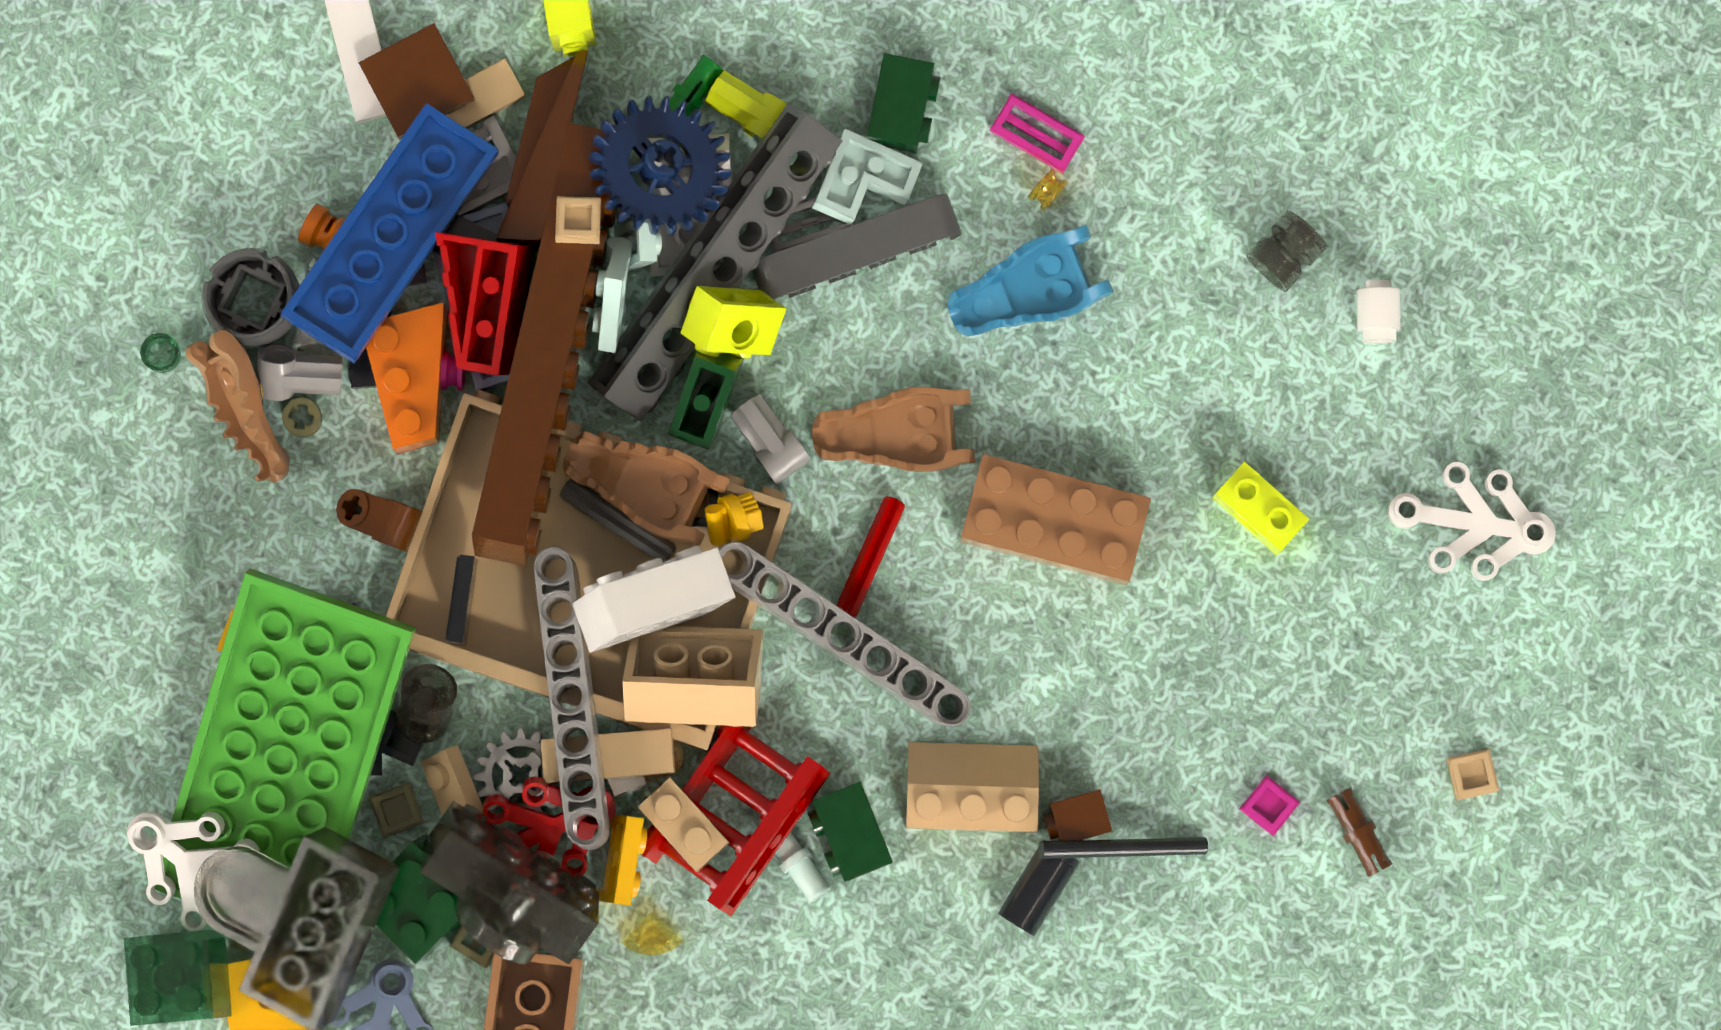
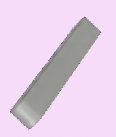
[718,542,970,726]
[534,547,610,850]

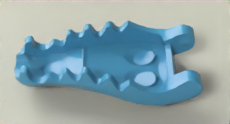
[948,224,1114,337]

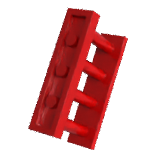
[642,725,831,917]

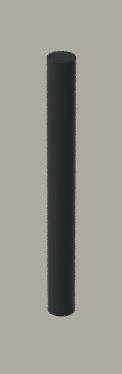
[1038,837,1208,859]

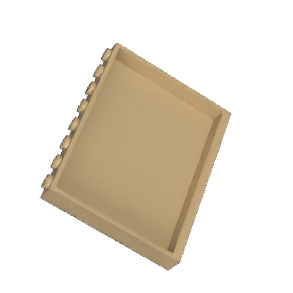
[386,390,792,752]

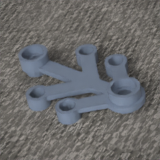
[324,959,434,1030]

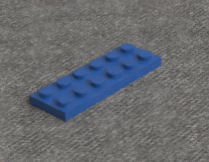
[281,103,499,364]

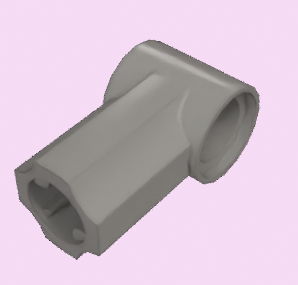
[256,344,342,401]
[730,394,811,485]

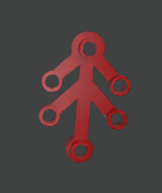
[460,776,616,896]

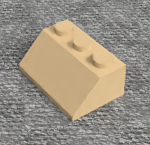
[622,626,763,727]
[906,742,1039,833]

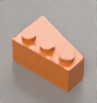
[366,302,448,454]

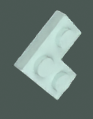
[812,129,923,225]

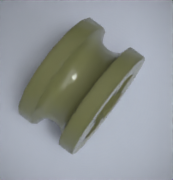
[282,398,323,438]

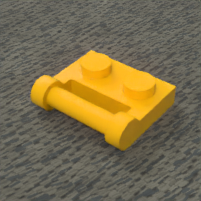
[596,815,647,906]

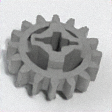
[474,728,560,821]

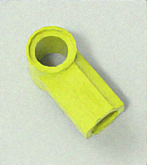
[705,70,787,139]

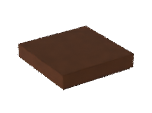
[358,23,475,140]

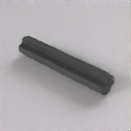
[560,478,676,562]

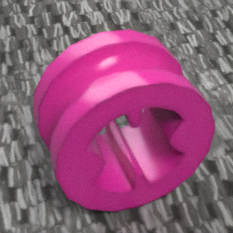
[440,351,466,391]

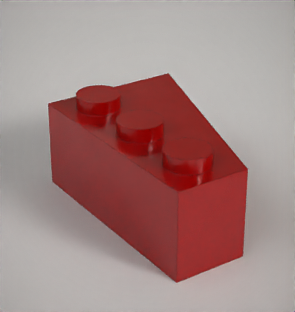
[435,232,533,376]

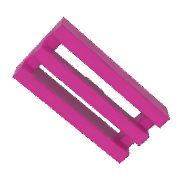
[989,93,1085,174]

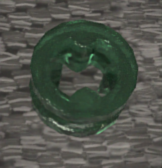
[140,333,181,373]

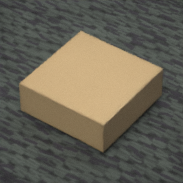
[555,196,601,244]
[1446,749,1499,801]

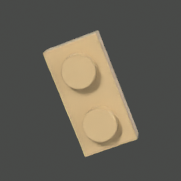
[421,745,490,842]
[638,778,729,872]

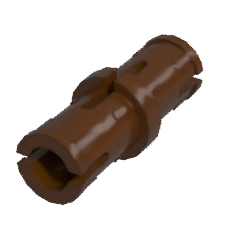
[1326,787,1393,877]

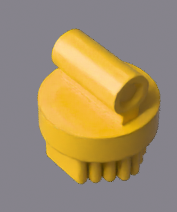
[705,492,764,546]

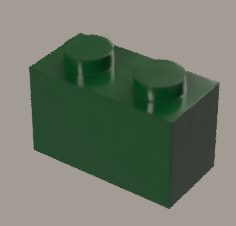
[867,53,941,153]
[668,352,744,449]
[807,782,893,882]

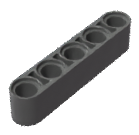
[752,193,962,300]

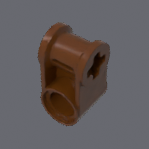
[336,489,423,552]

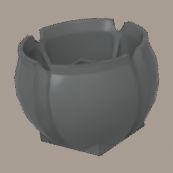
[201,248,299,347]

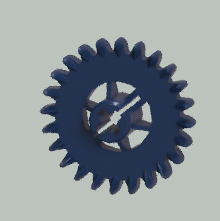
[589,95,732,235]

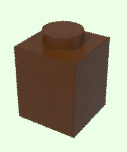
[1043,789,1112,841]

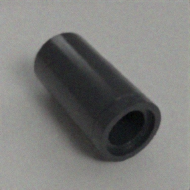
[997,839,1080,937]

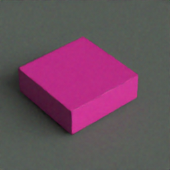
[1239,775,1300,836]

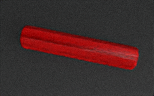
[836,496,905,618]

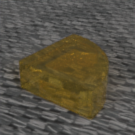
[622,912,684,955]

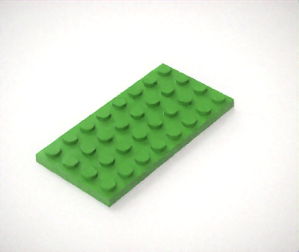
[155,568,416,947]

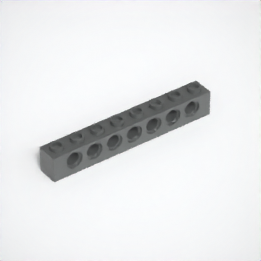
[587,102,843,422]

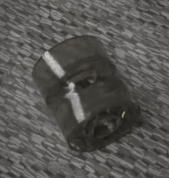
[1246,210,1328,292]
[394,664,457,743]

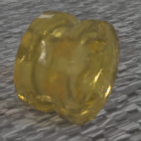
[1028,169,1069,212]

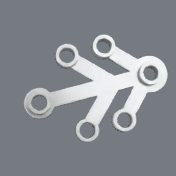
[1387,462,1556,581]
[127,811,272,935]

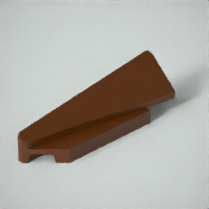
[496,50,588,251]

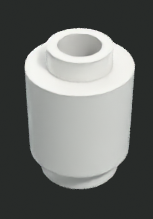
[1357,280,1401,344]

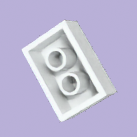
[572,545,735,653]

